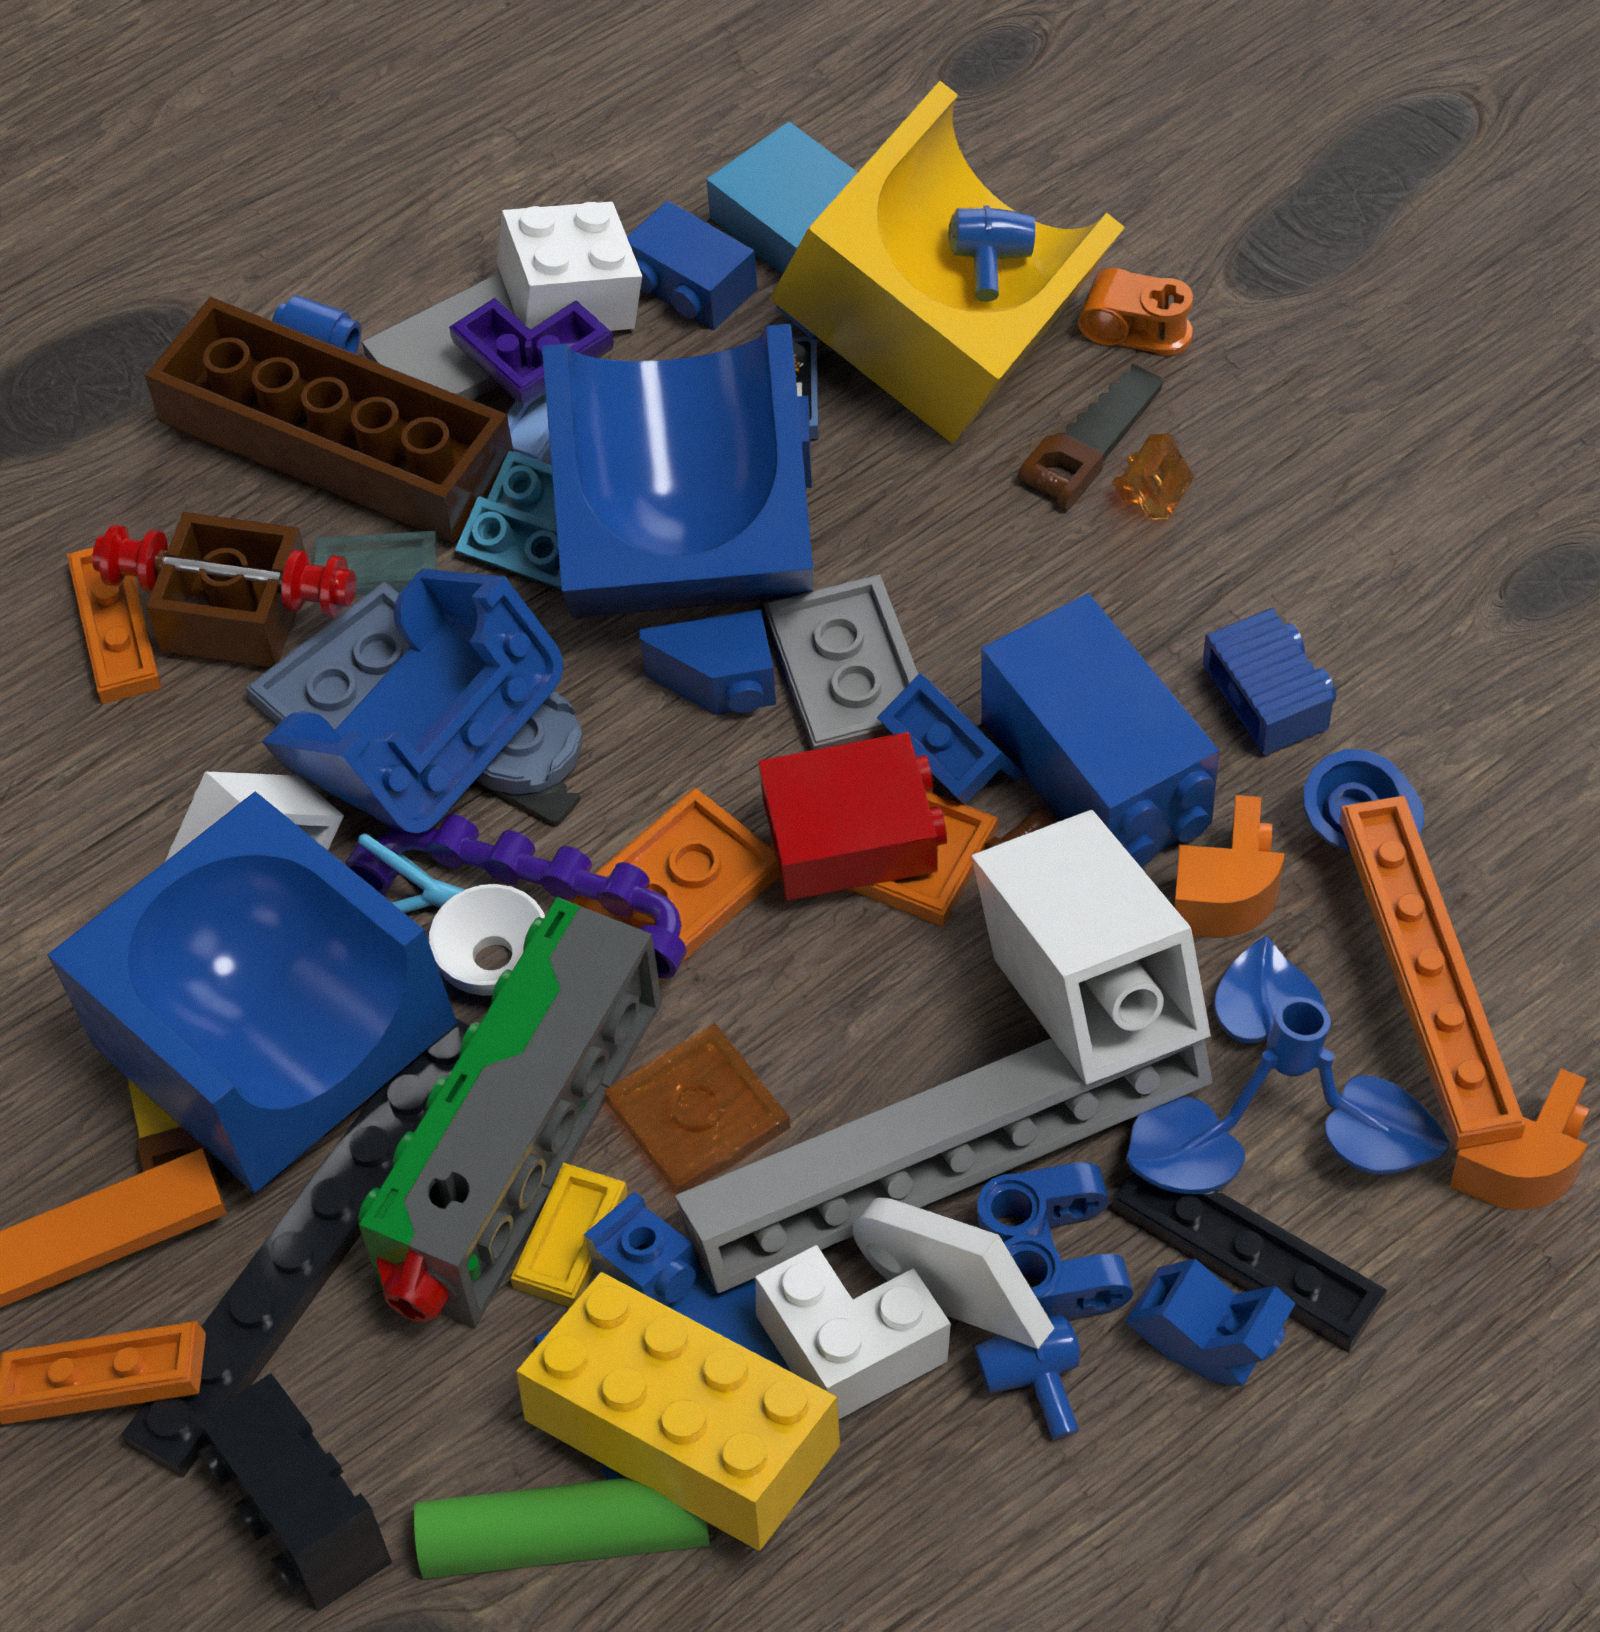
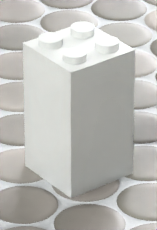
[971,809,1211,1085]

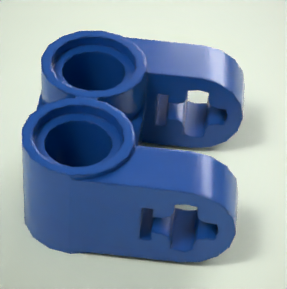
[978,1162,1134,1320]

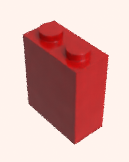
[758,732,947,901]

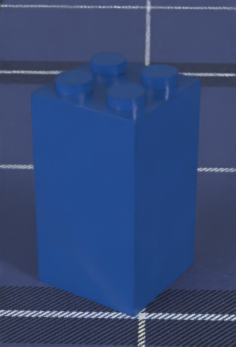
[981,593,1219,868]

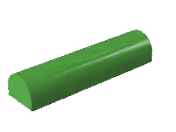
[414,1477,710,1579]

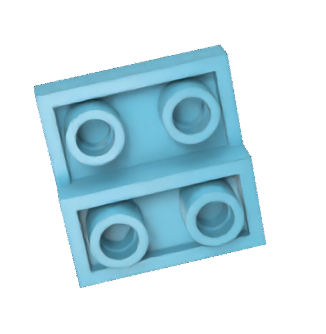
[455,451,562,590]

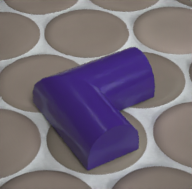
[449,298,614,407]

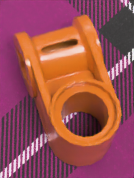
[1078,268,1193,356]

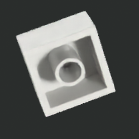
[497,201,642,331]

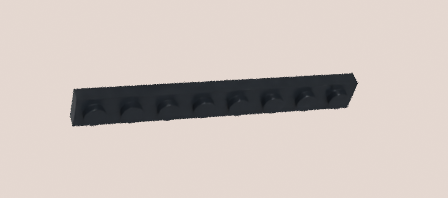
[121,1019,470,1478]

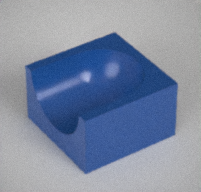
[542,324,813,618]
[47,791,457,1194]

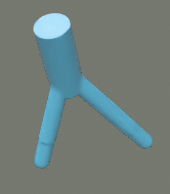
[358,834,466,913]

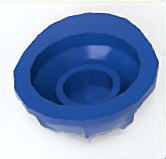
[1303,749,1424,852]

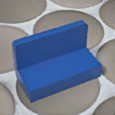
[877,672,1024,805]

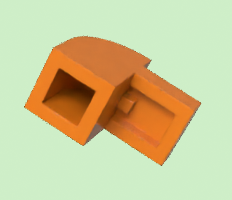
[1174,795,1285,938]
[1450,1068,1590,1210]

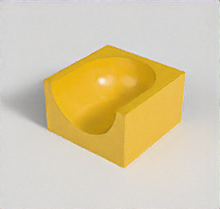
[770,81,1125,445]

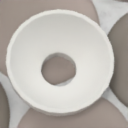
[429,884,545,996]

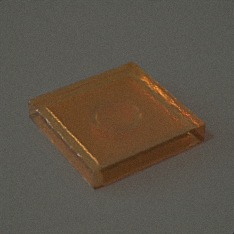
[604,1023,791,1195]

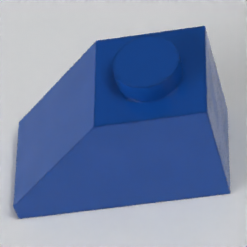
[639,609,776,715]

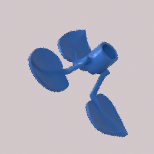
[1126,936,1450,1194]

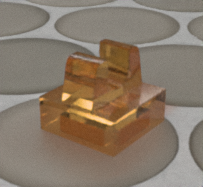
[1112,433,1194,519]

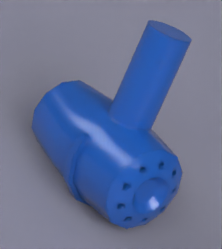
[948,205,1035,302]
[973,1314,1081,1440]

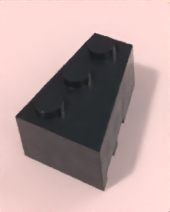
[198,1373,392,1612]

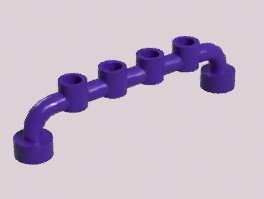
[345,814,687,979]

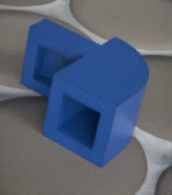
[1125,1259,1296,1386]

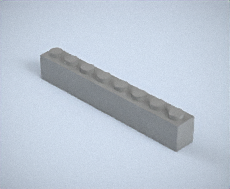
[675,1038,1213,1293]

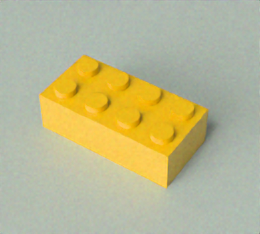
[516,1272,840,1551]

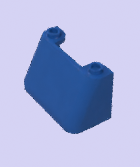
[262,569,563,833]

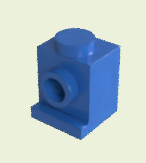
[584,1192,701,1306]

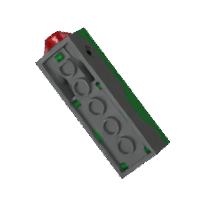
[358,897,662,1329]

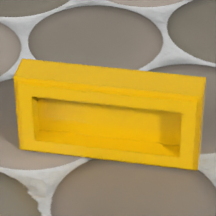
[510,1162,628,1307]

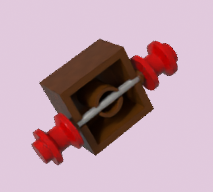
[92,512,356,667]

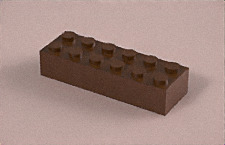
[145,297,514,543]

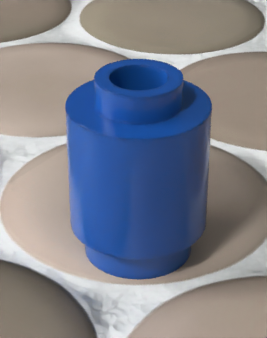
[272,295,362,354]

